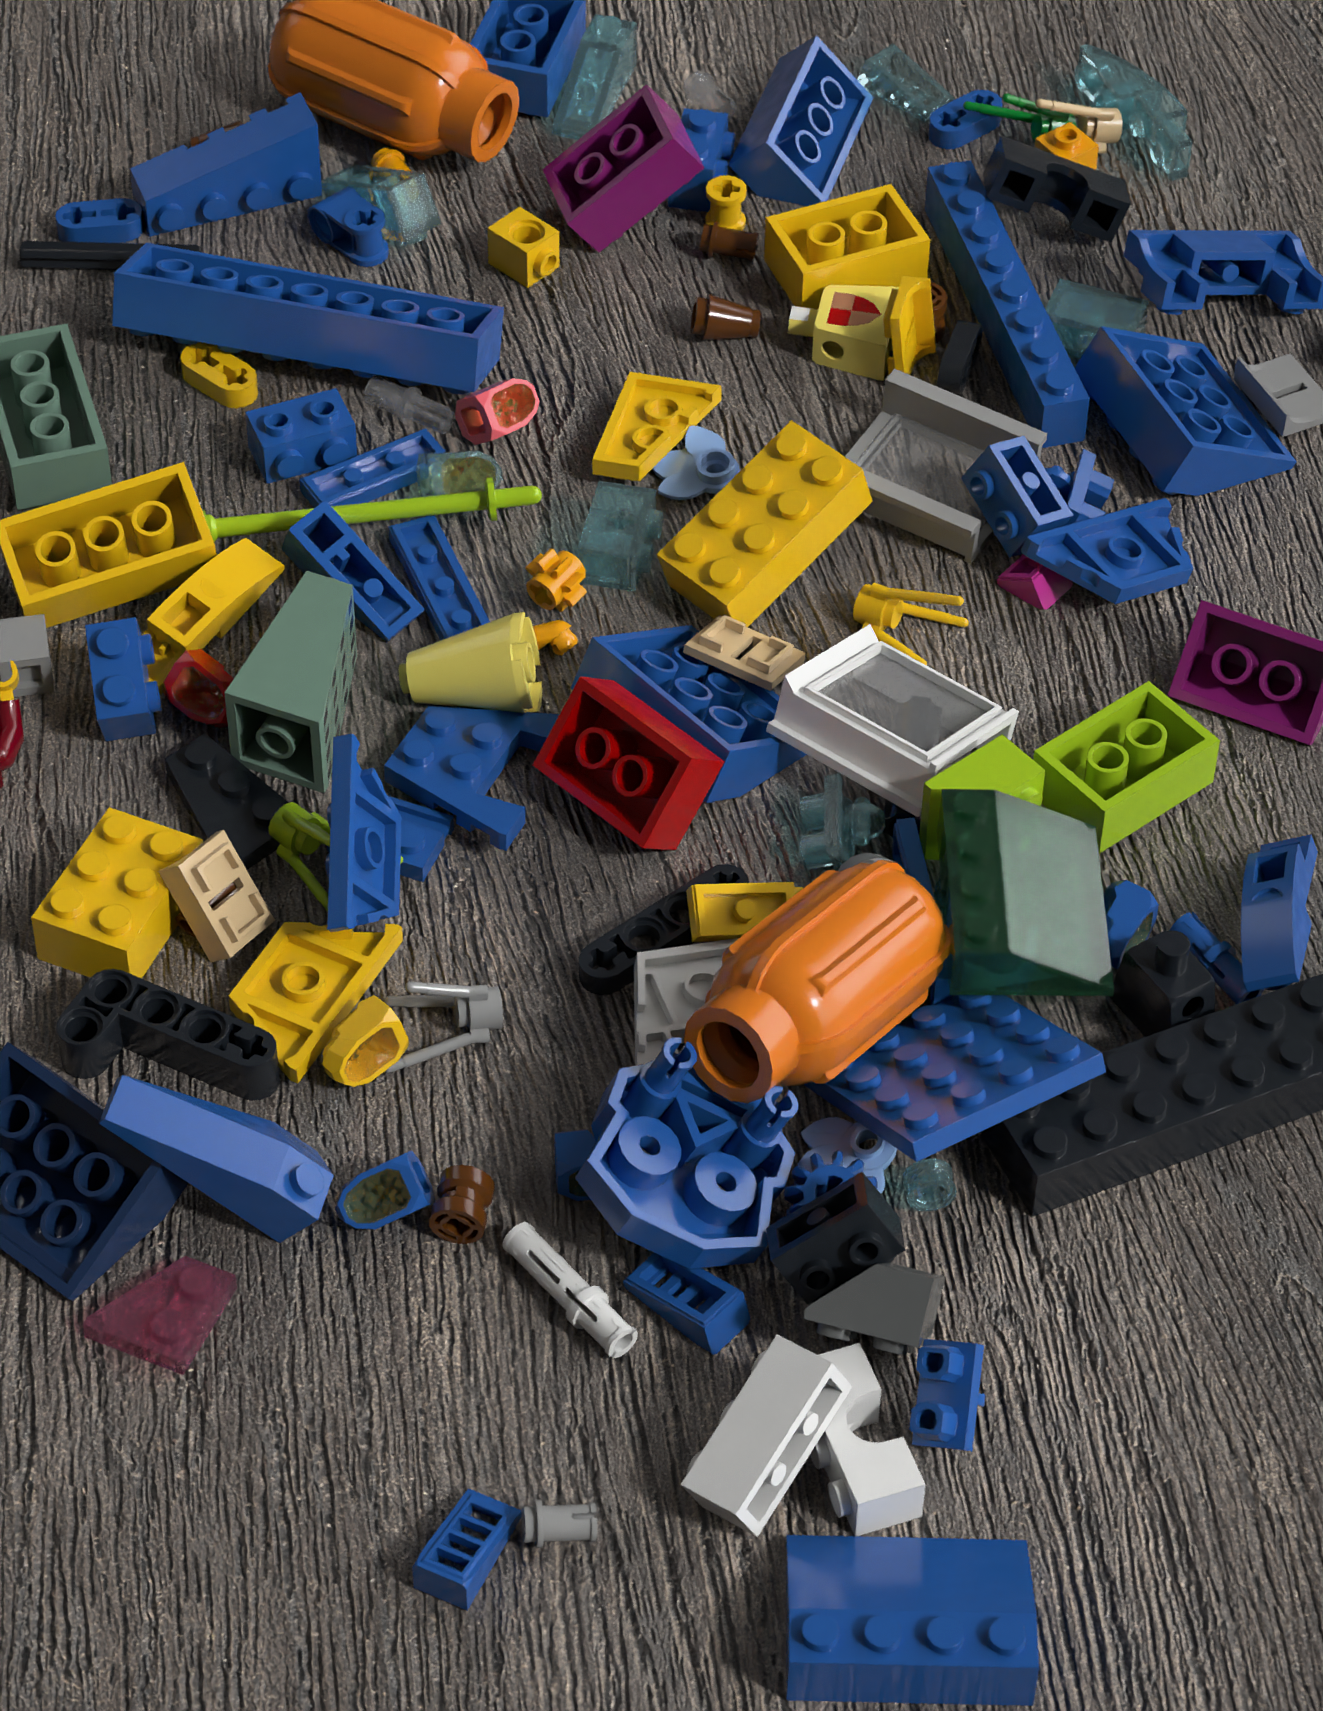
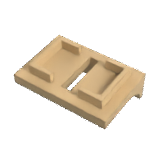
[683,615,806,691]
[158,829,275,962]

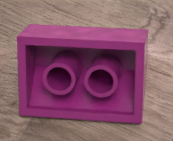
[1167,600,1323,746]

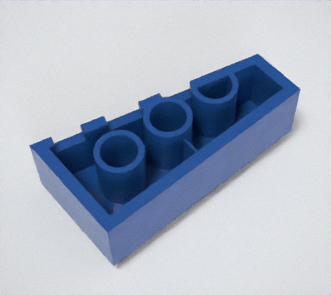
[130,92,322,237]

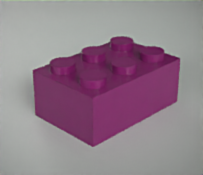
[542,84,704,253]

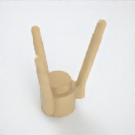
[1035,99,1122,154]

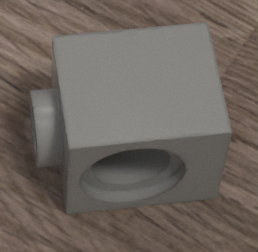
[0,614,55,697]

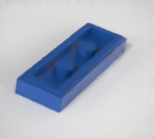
[299,428,450,508]

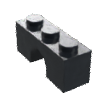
[983,135,1131,243]

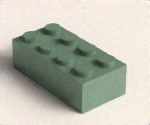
[0,323,112,510]

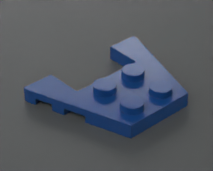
[384,706,560,851]

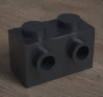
[766,1171,905,1306]

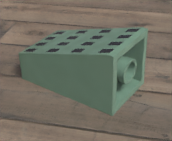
[225,571,357,793]

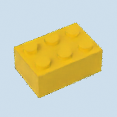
[764,184,930,309]
[31,807,203,978]

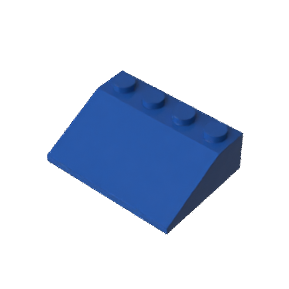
[1075,326,1297,496]
[570,625,807,803]
[786,1535,1039,1706]

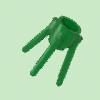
[963,93,1076,140]

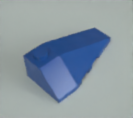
[99,1075,334,1243]

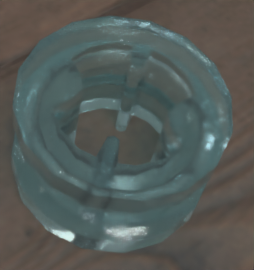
[902,1158,957,1212]

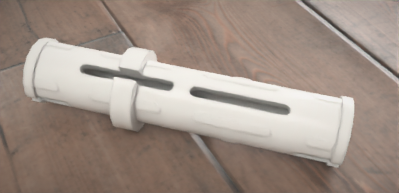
[503,1222,638,1358]

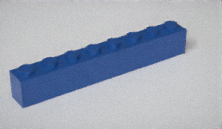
[925,160,1090,448]

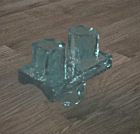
[799,773,885,871]

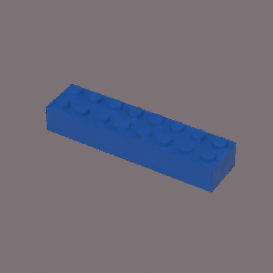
[112,243,504,394]

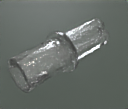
[364,375,455,434]

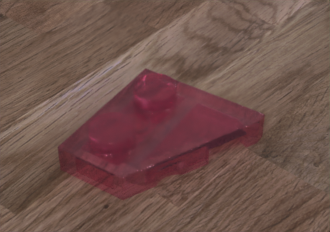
[83,1256,237,1375]

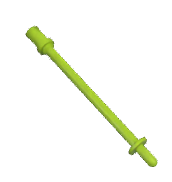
[202,477,542,542]

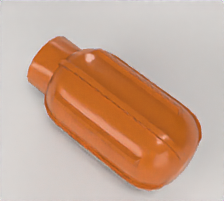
[268,0,520,162]
[684,860,952,1103]

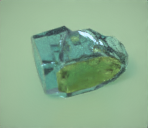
[416,450,503,497]

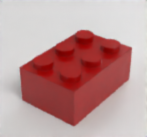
[533,676,725,850]

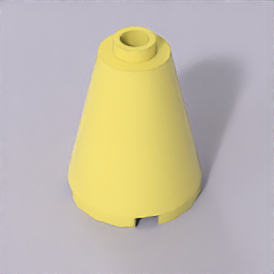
[399,612,542,713]

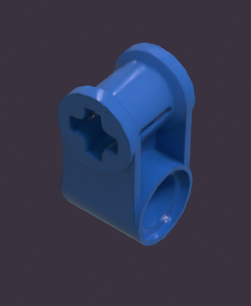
[307,187,389,267]

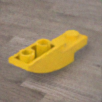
[142,538,285,695]

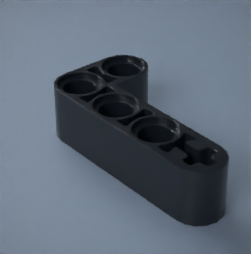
[56,969,280,1101]

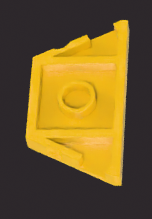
[229,922,403,1084]

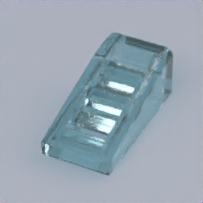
[857,43,955,122]

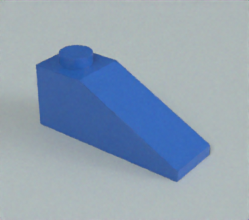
[281,500,425,642]

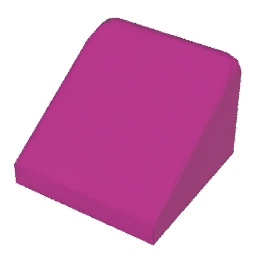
[996,554,1072,610]

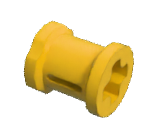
[705,175,747,231]

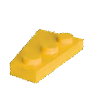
[592,372,721,481]

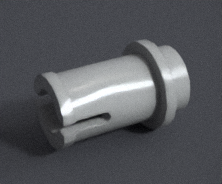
[522,1499,597,1548]

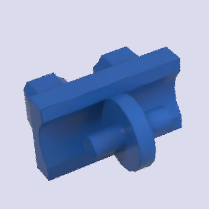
[1045,449,1114,526]
[909,1339,986,1452]

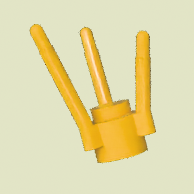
[853,583,969,666]

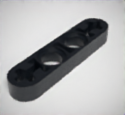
[579,864,749,995]

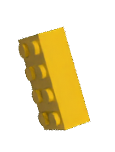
[656,420,873,627]
[0,462,217,628]

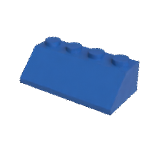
[728,35,874,206]

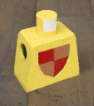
[788,285,899,381]

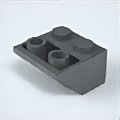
[803,1263,945,1355]

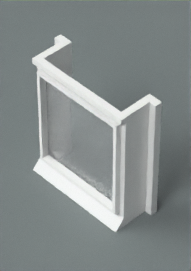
[766,624,1019,817]

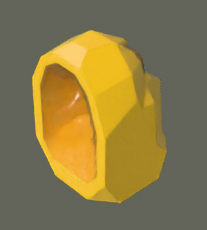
[322,995,409,1087]

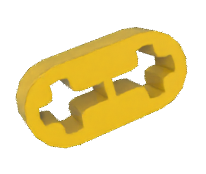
[180,342,258,408]

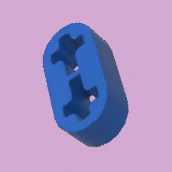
[928,90,1003,149]
[55,198,144,243]

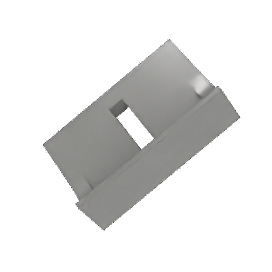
[1233,353,1323,437]

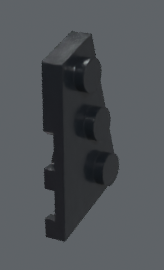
[165,733,289,870]

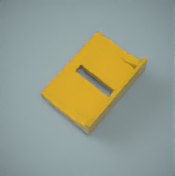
[883,276,936,375]

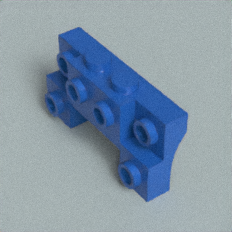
[1123,230,1323,315]

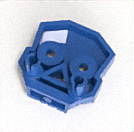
[575,1037,799,1269]

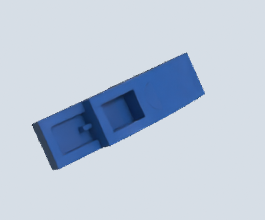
[1241,834,1318,992]

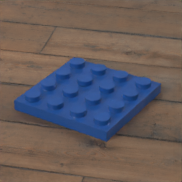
[805,983,1106,1162]

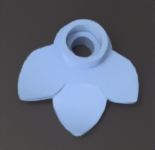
[652,425,740,500]
[794,1117,897,1194]

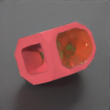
[455,378,540,445]

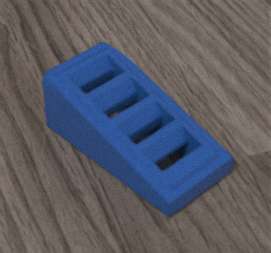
[623,1253,750,1355]
[412,1488,522,1611]

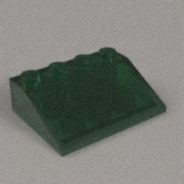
[937,789,1114,996]

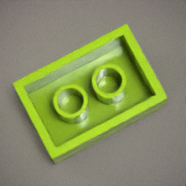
[1033,681,1220,854]

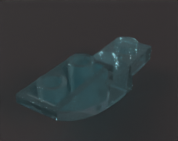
[1074,44,1192,181]

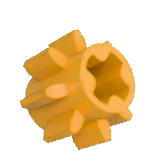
[525,548,587,612]

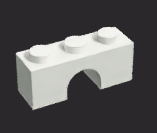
[810,1343,925,1536]

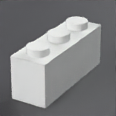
[681,1335,853,1537]

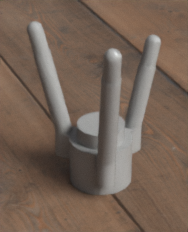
[384,981,503,1073]

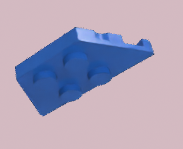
[1021,498,1193,604]
[325,734,402,932]

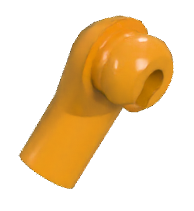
[533,620,578,655]

